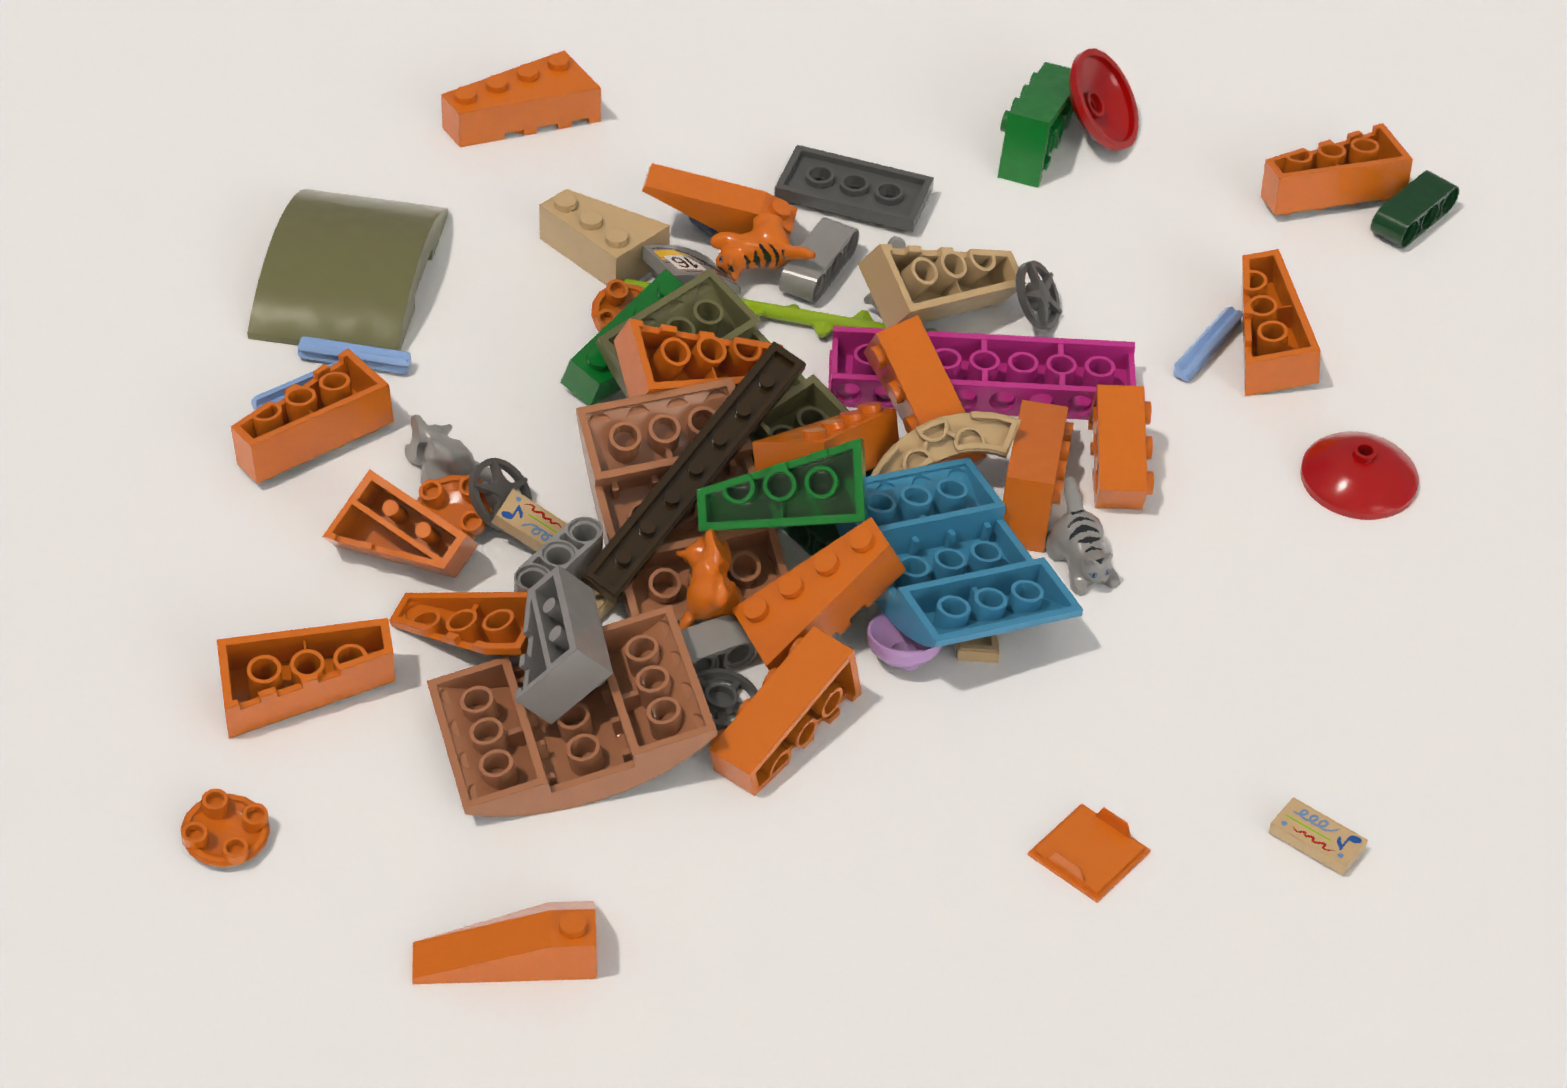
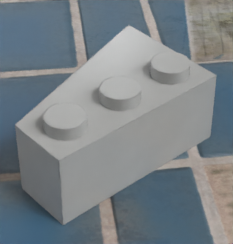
[515,565,613,724]

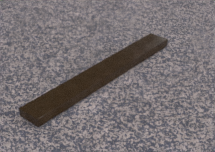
[581,341,806,604]

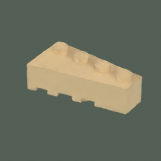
[858,244,1026,329]

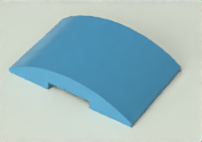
[836,457,1084,648]

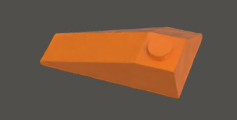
[642,163,798,236]
[389,592,529,657]
[412,901,597,984]

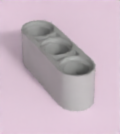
[779,217,859,303]
[514,517,603,592]
[681,615,757,681]

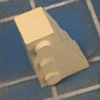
[539,189,670,286]

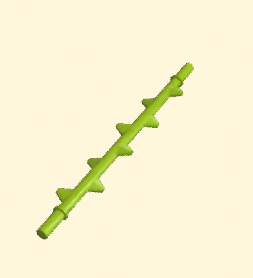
[624,278,937,338]

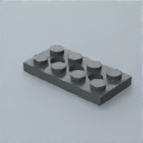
[774,144,934,232]

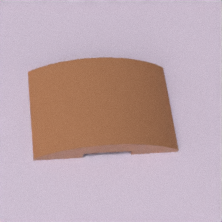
[576,377,788,623]
[427,605,718,817]

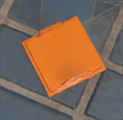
[1028,803,1151,903]

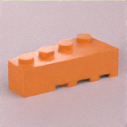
[441,50,601,147]
[1261,123,1413,215]
[231,348,394,484]
[752,402,899,472]
[216,618,395,739]

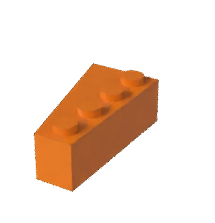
[1241,249,1321,396]
[864,315,987,466]
[613,318,783,397]
[1003,400,1074,553]
[732,517,906,671]
[708,626,862,796]

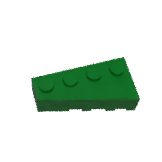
[997,62,1074,188]
[560,269,684,406]
[697,438,868,532]

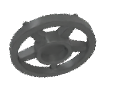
[1016,260,1063,330]
[468,457,532,532]
[696,668,758,731]

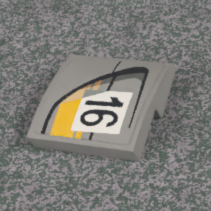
[642,244,741,295]

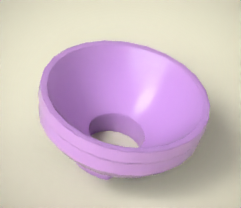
[867,613,941,671]

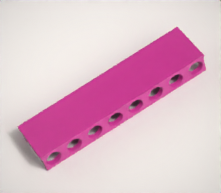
[828,326,1136,420]

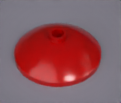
[1069,48,1139,151]
[1300,431,1419,520]

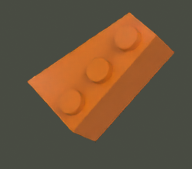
[1087,384,1154,509]
[322,469,479,578]

